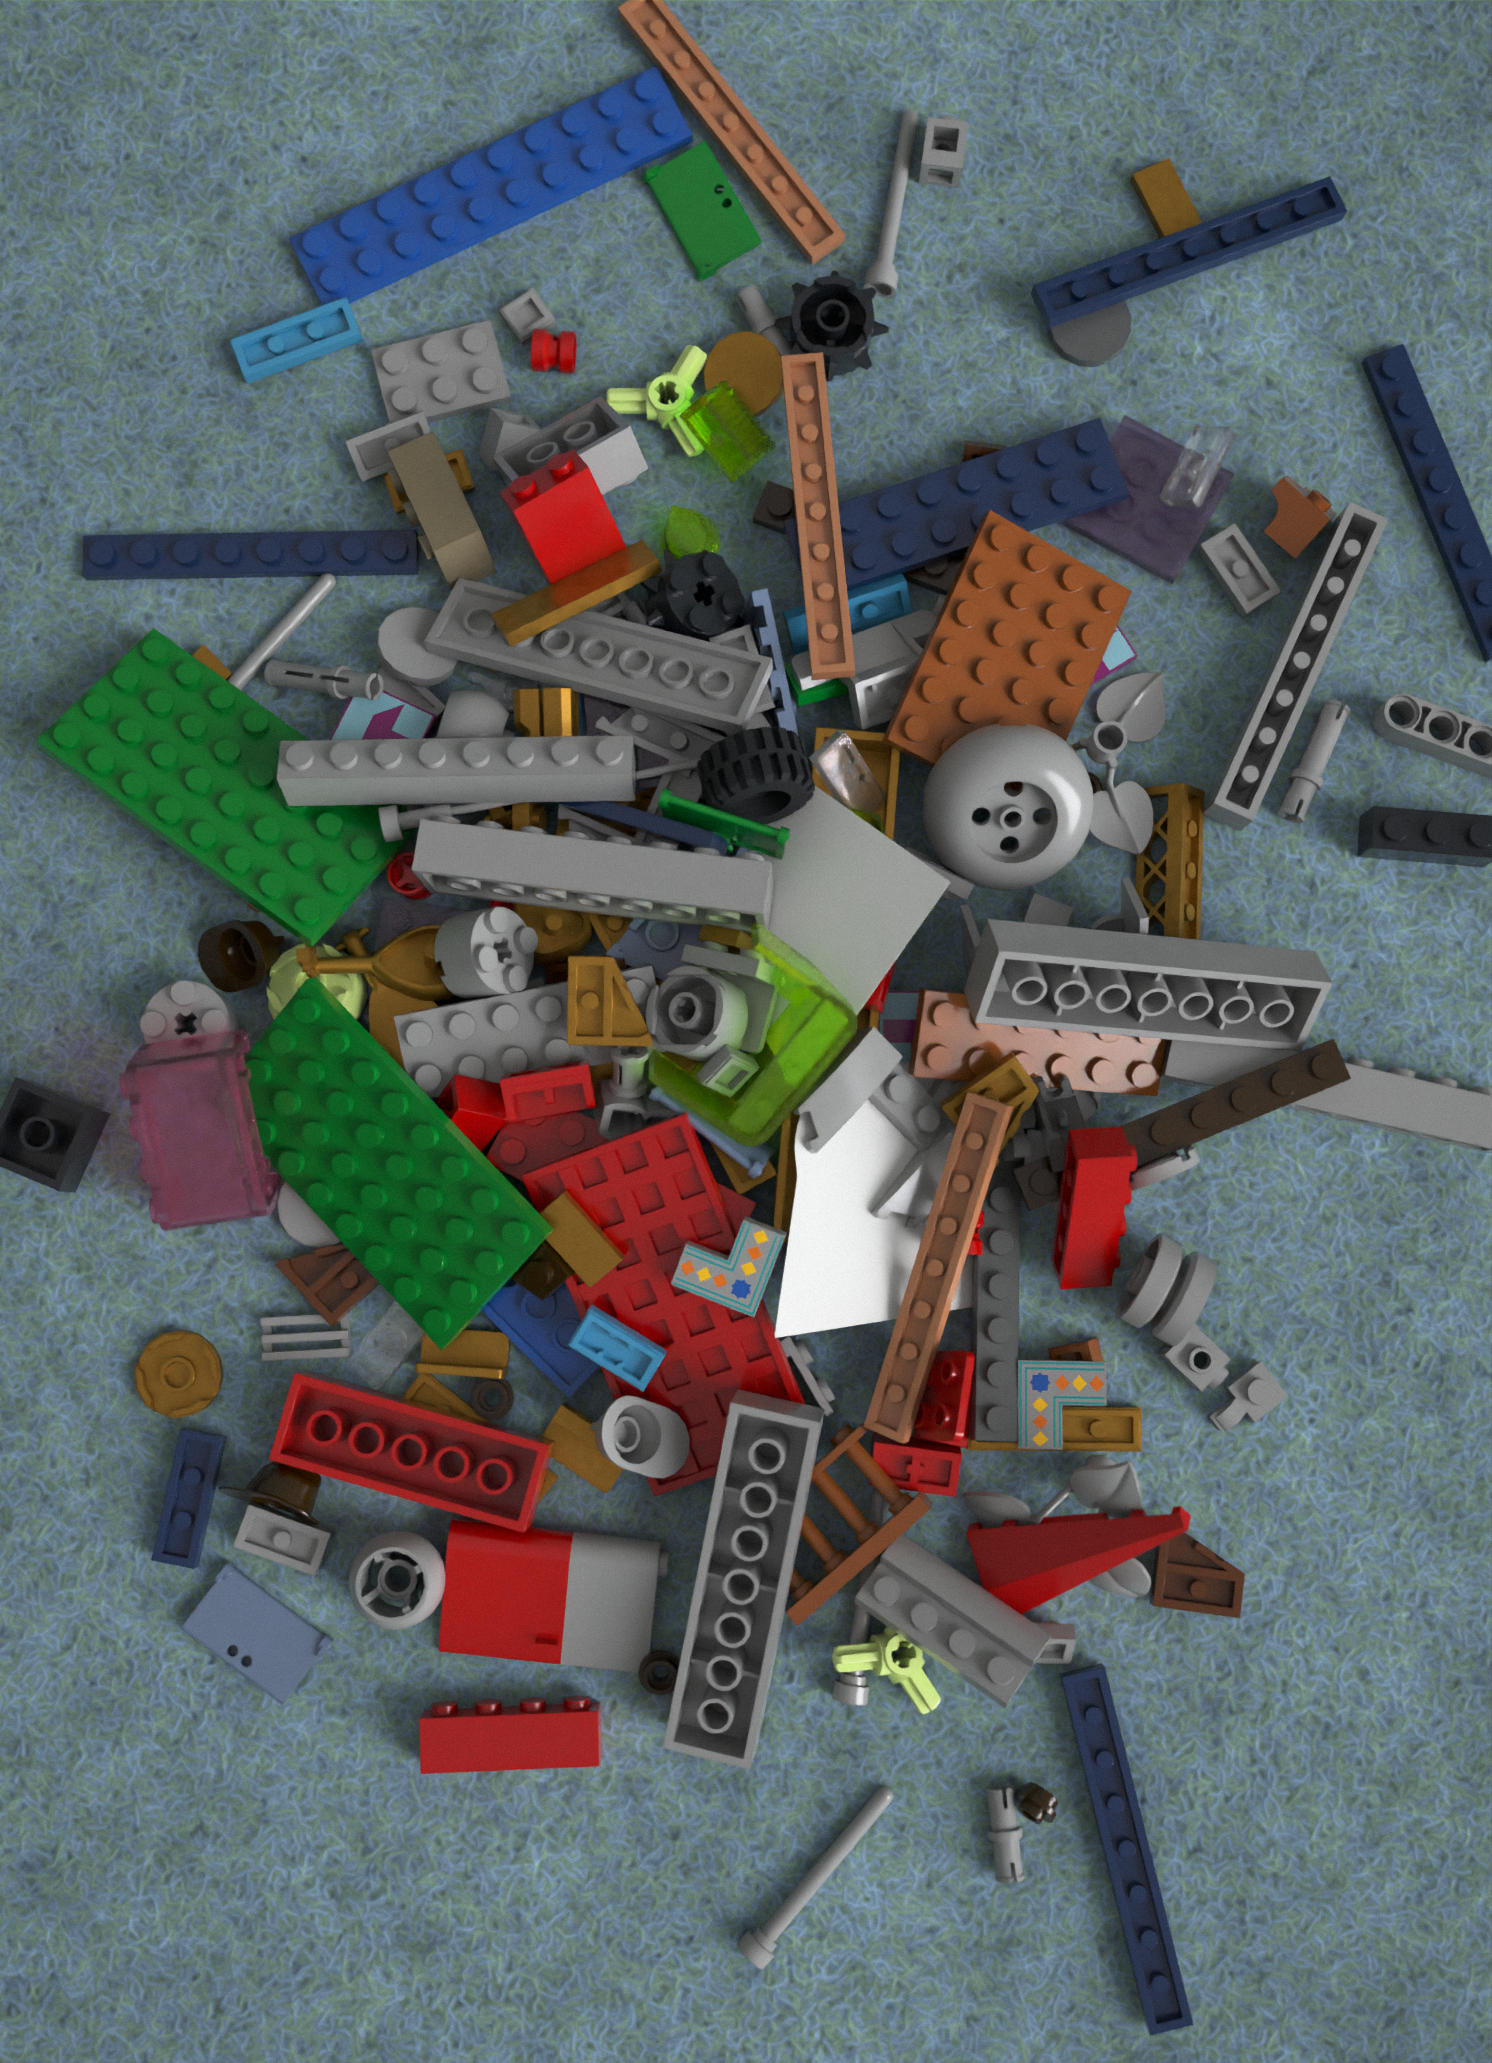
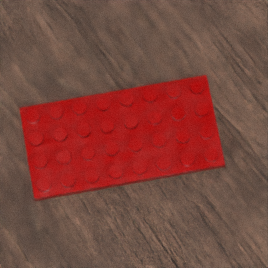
[522,1111,806,1497]

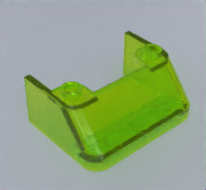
[649,921,857,1147]

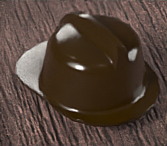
[198,920,285,993]
[218,1461,322,1525]

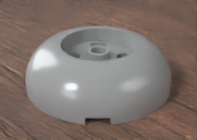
[922,723,1094,890]

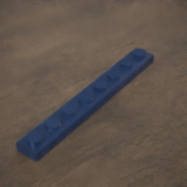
[1031,176,1347,329]
[1361,344,1492,663]
[82,530,419,580]
[1059,1663,1194,2036]

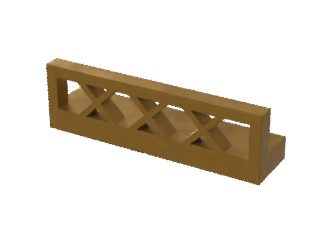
[1136,783,1205,940]

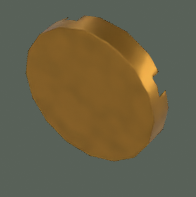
[704,331,783,419]
[134,1330,224,1418]

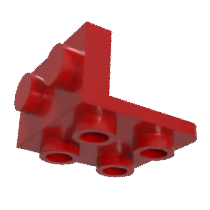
[913,1350,975,1448]

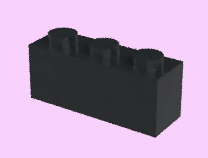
[1357,806,1492,867]

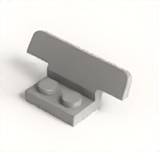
[791,610,937,730]

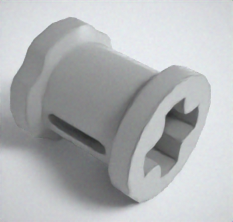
[609,1046,649,1098]

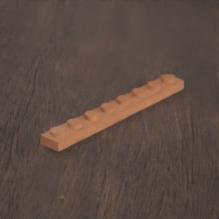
[618,0,845,265]
[781,352,855,680]
[863,1092,1013,1443]

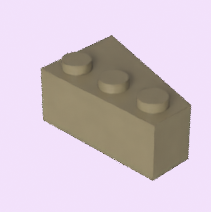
[387,431,497,591]

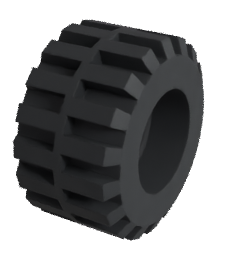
[697,727,815,825]

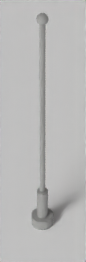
[379,759,700,842]

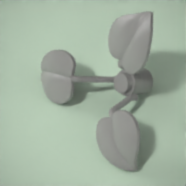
[1070,672,1166,855]
[963,1455,1151,1597]

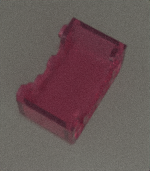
[119,1029,281,1231]

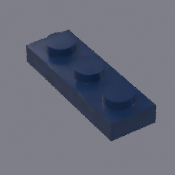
[151,1428,227,1569]

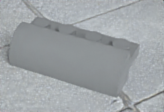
[854,1533,1052,1708]

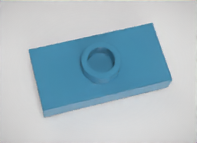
[568,1305,667,1391]

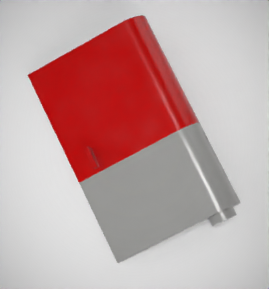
[439,1519,669,1673]

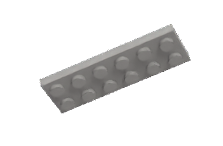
[394,964,667,1098]

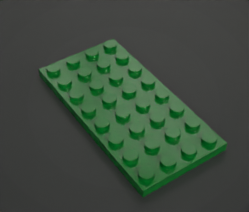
[36,628,419,948]
[211,977,554,1350]

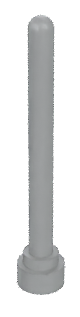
[863,109,918,298]
[227,573,336,691]
[832,1490,888,1705]
[737,1786,893,1970]

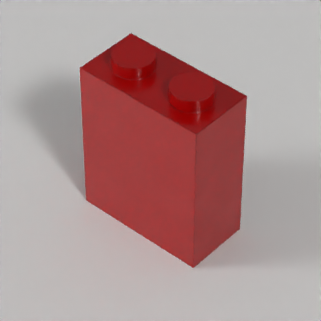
[499,449,626,585]

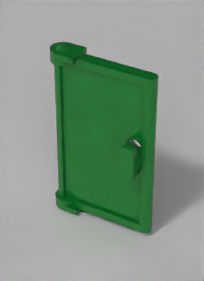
[641,141,762,282]
[658,788,790,860]

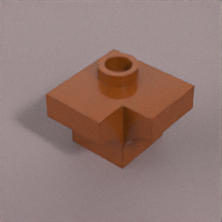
[1264,475,1337,559]

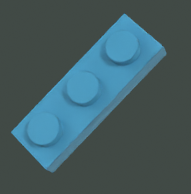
[230,297,364,384]
[783,573,912,655]

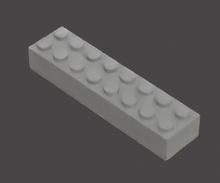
[412,816,775,935]
[964,919,1333,1051]
[663,1389,825,1769]

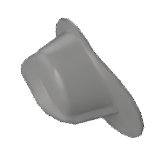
[590,1395,690,1478]

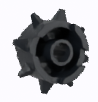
[775,271,889,382]
[640,549,745,642]

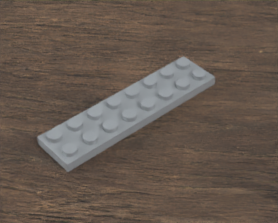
[424,578,773,734]

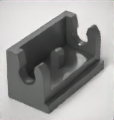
[1032,1074,1086,1173]

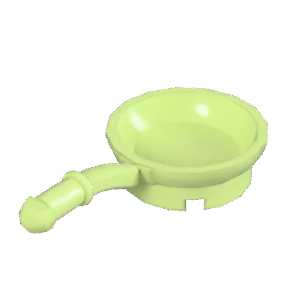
[267,943,368,1020]

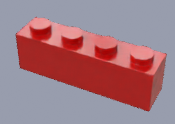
[1051,1126,1137,1290]
[419,1696,602,1774]

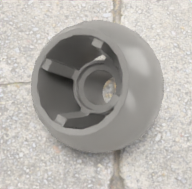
[436,689,515,738]
[348,1530,446,1630]

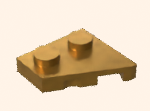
[567,955,653,1046]
[940,1052,1039,1169]

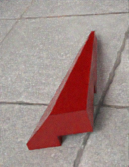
[966,1506,1191,1614]

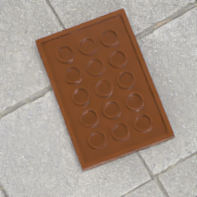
[882,510,1132,815]

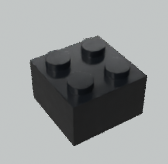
[0,1077,111,1193]

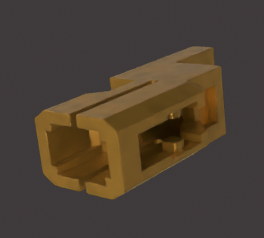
[512,688,580,831]

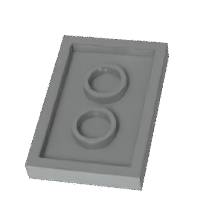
[371,319,512,423]

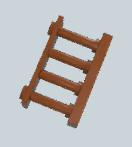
[786,1423,933,1626]

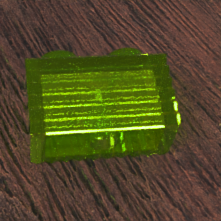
[679,380,775,484]

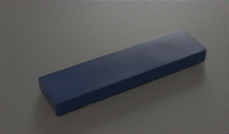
[557,801,729,856]

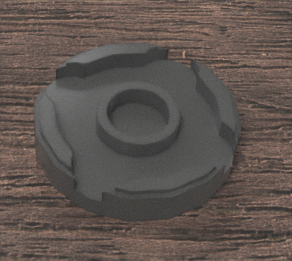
[1048,301,1131,367]

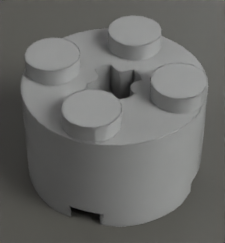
[434,907,538,999]
[646,966,748,1063]
[140,980,239,1071]

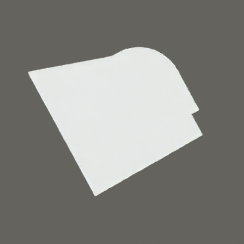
[750,786,951,1093]
[775,1062,973,1338]

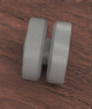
[1117,1233,1218,1346]

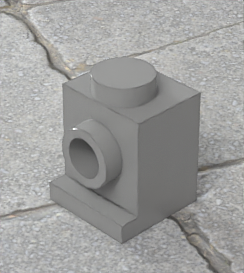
[918,116,968,188]
[1157,1323,1231,1391]

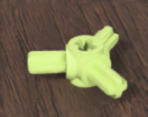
[606,345,707,457]
[832,1625,941,1714]

